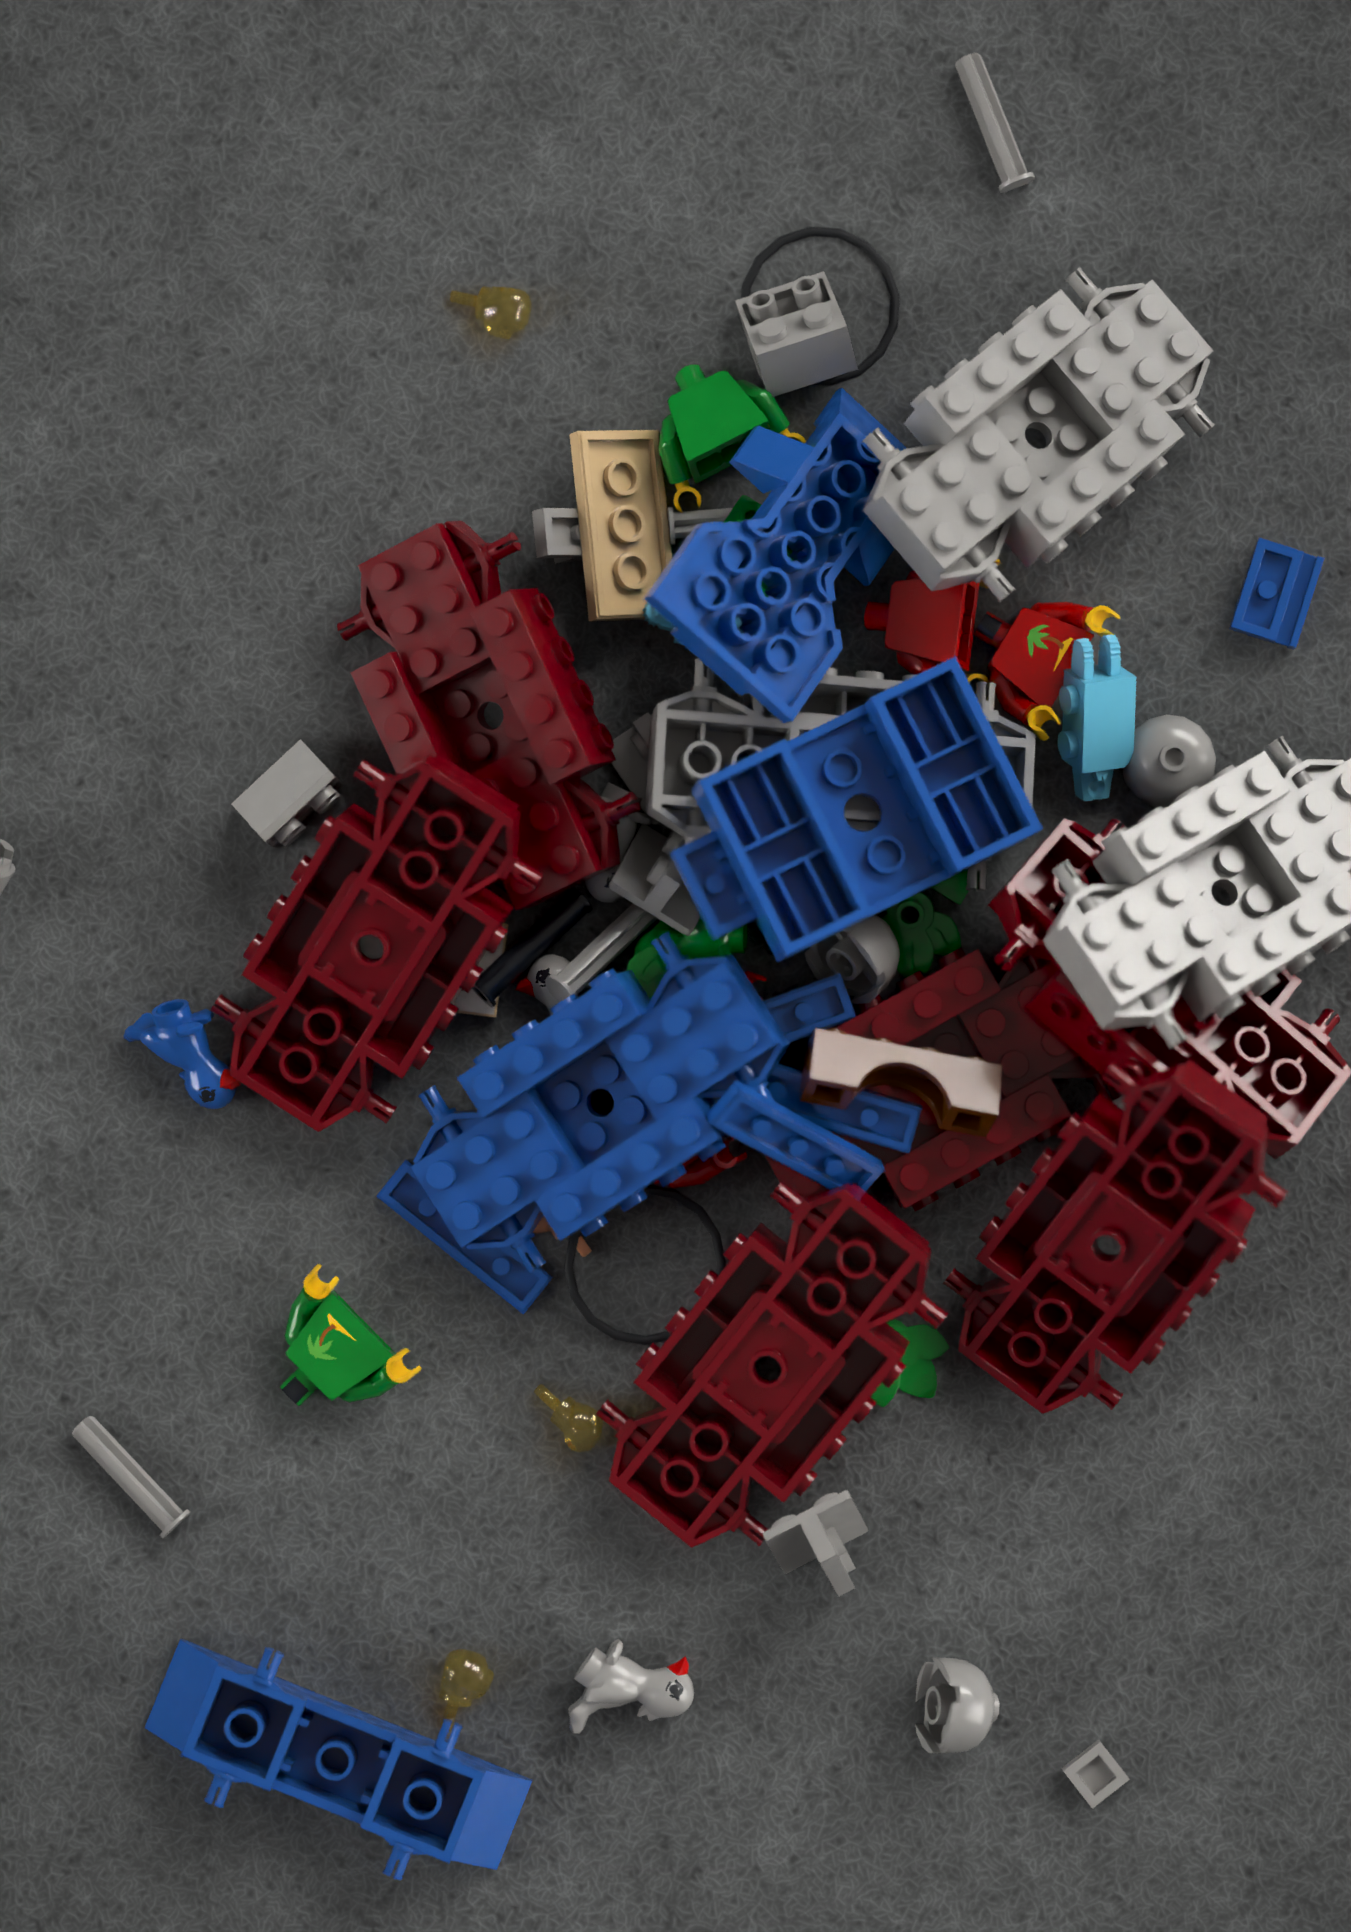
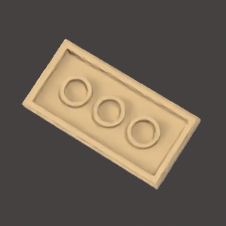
[569,430,672,621]

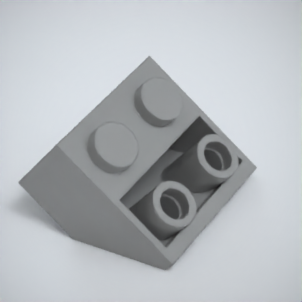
[735,271,858,397]
[231,739,342,848]

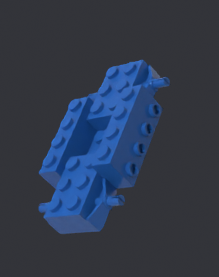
[410,932,790,1273]

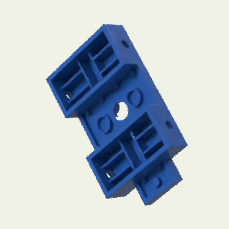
[670,657,1043,963]

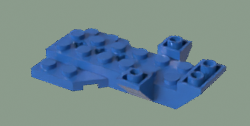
[644,388,908,724]

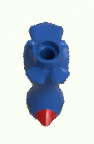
[124,999,241,1109]

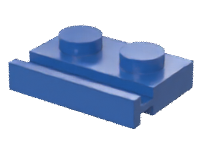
[1229,537,1324,650]

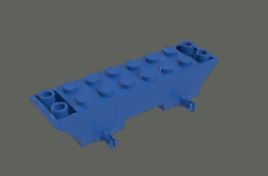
[145,1638,532,1880]

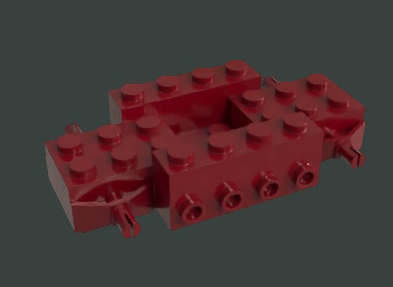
[337,521,641,911]
[210,754,543,1132]
[988,818,1351,1160]
[763,947,1122,1212]
[943,1059,1288,1414]
[595,1181,949,1548]

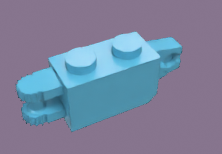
[1058,634,1136,801]

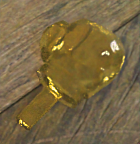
[450,286,532,339]
[534,1384,603,1452]
[439,1649,494,1731]

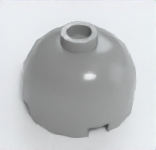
[1122,714,1216,808]
[805,915,900,1004]
[915,1657,999,1754]

